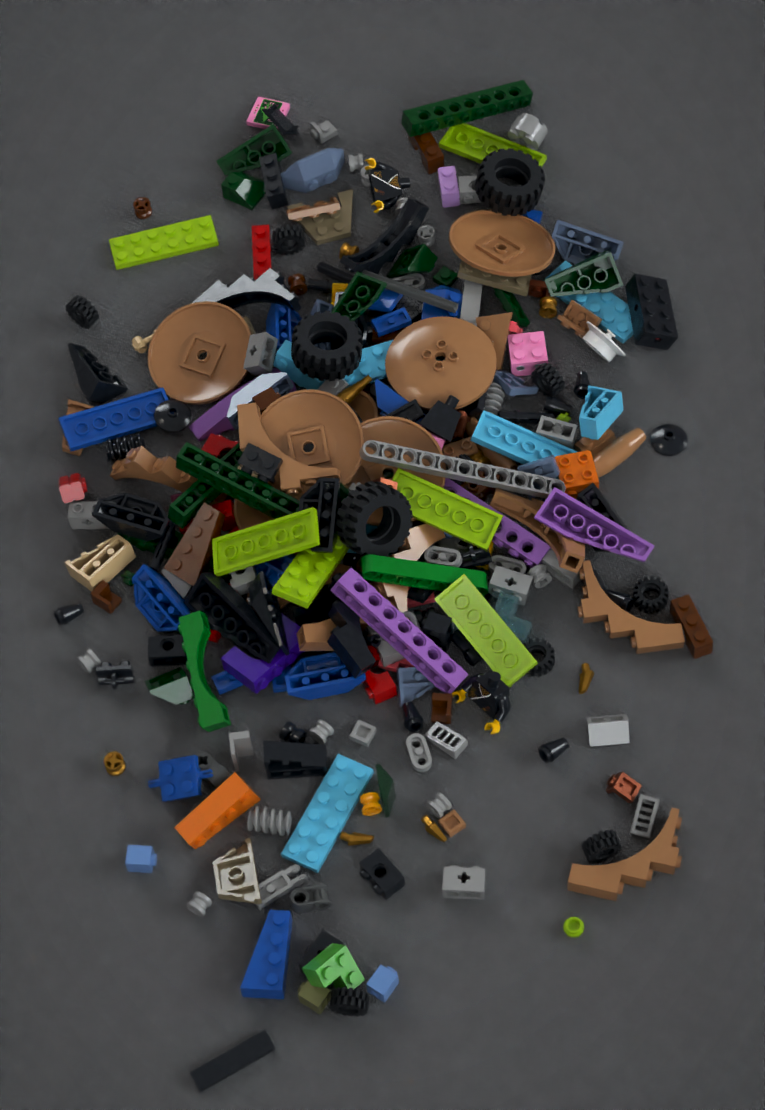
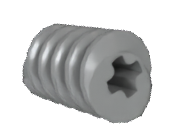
[475,382,505,420]
[247,806,292,836]

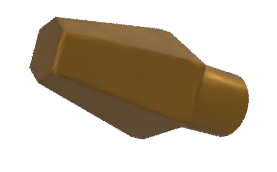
[579,663,594,694]
[420,814,447,842]
[340,832,374,846]

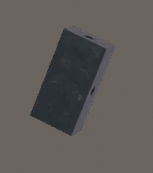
[625,274,678,350]

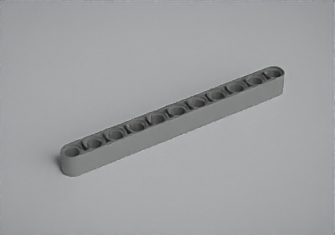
[359,440,566,499]

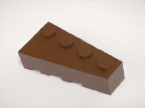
[164,502,226,586]

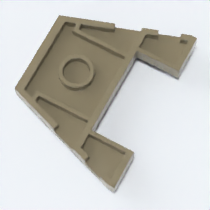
[287,189,353,245]

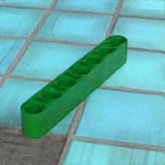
[361,554,489,596]

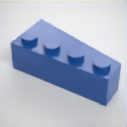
[240,910,293,999]

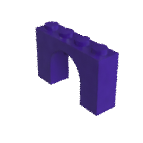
[221,613,306,694]

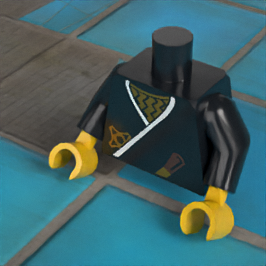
[364,158,411,213]
[451,671,511,734]

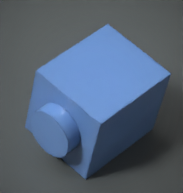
[125,845,157,873]
[366,964,399,1003]

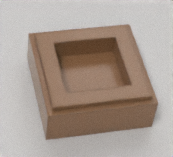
[438,809,466,838]

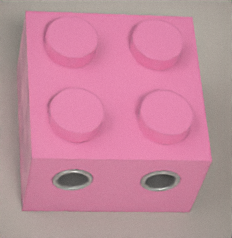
[507,331,548,377]

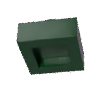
[433,266,458,287]

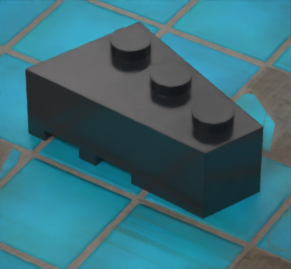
[263,740,328,780]

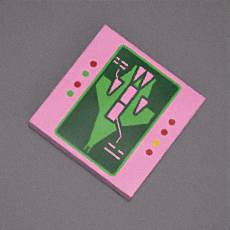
[246,96,290,131]

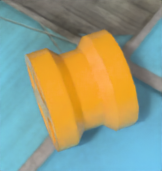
[360,792,382,816]

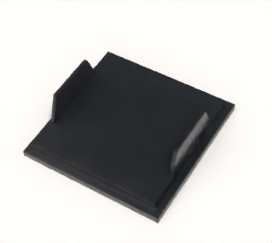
[262,104,299,135]

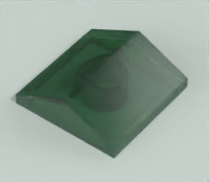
[375,764,395,818]

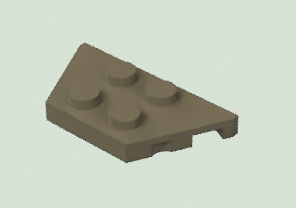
[213,838,262,904]

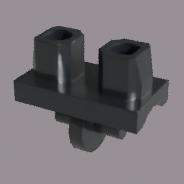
[458,545,492,569]
[96,661,134,690]

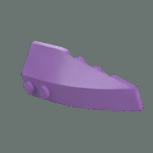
[189,367,297,441]
[534,487,655,562]

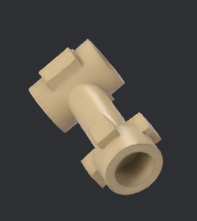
[132,330,156,353]

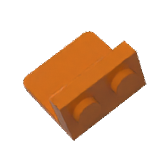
[555,450,599,499]

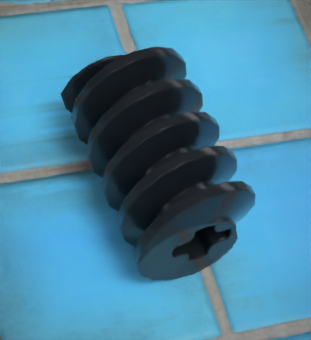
[106,435,146,462]

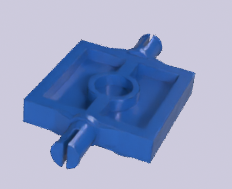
[148,755,213,802]

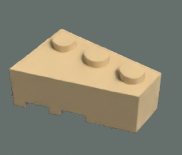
[64,535,136,592]

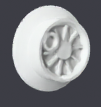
[582,321,626,362]

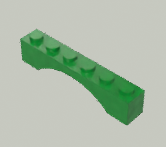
[178,611,231,732]

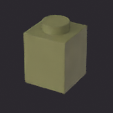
[297,980,331,1015]

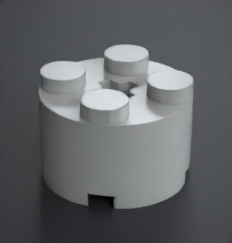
[507,113,548,151]

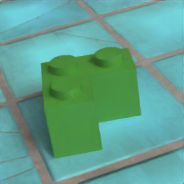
[302,943,365,990]

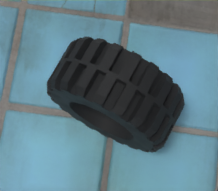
[475,148,545,216]
[291,311,363,381]
[336,481,413,557]

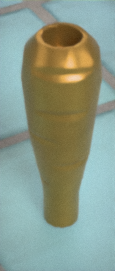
[336,375,372,404]

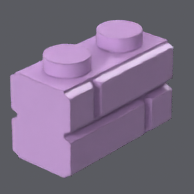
[438,166,460,208]

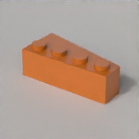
[174,772,261,850]

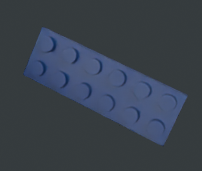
[58,387,174,452]

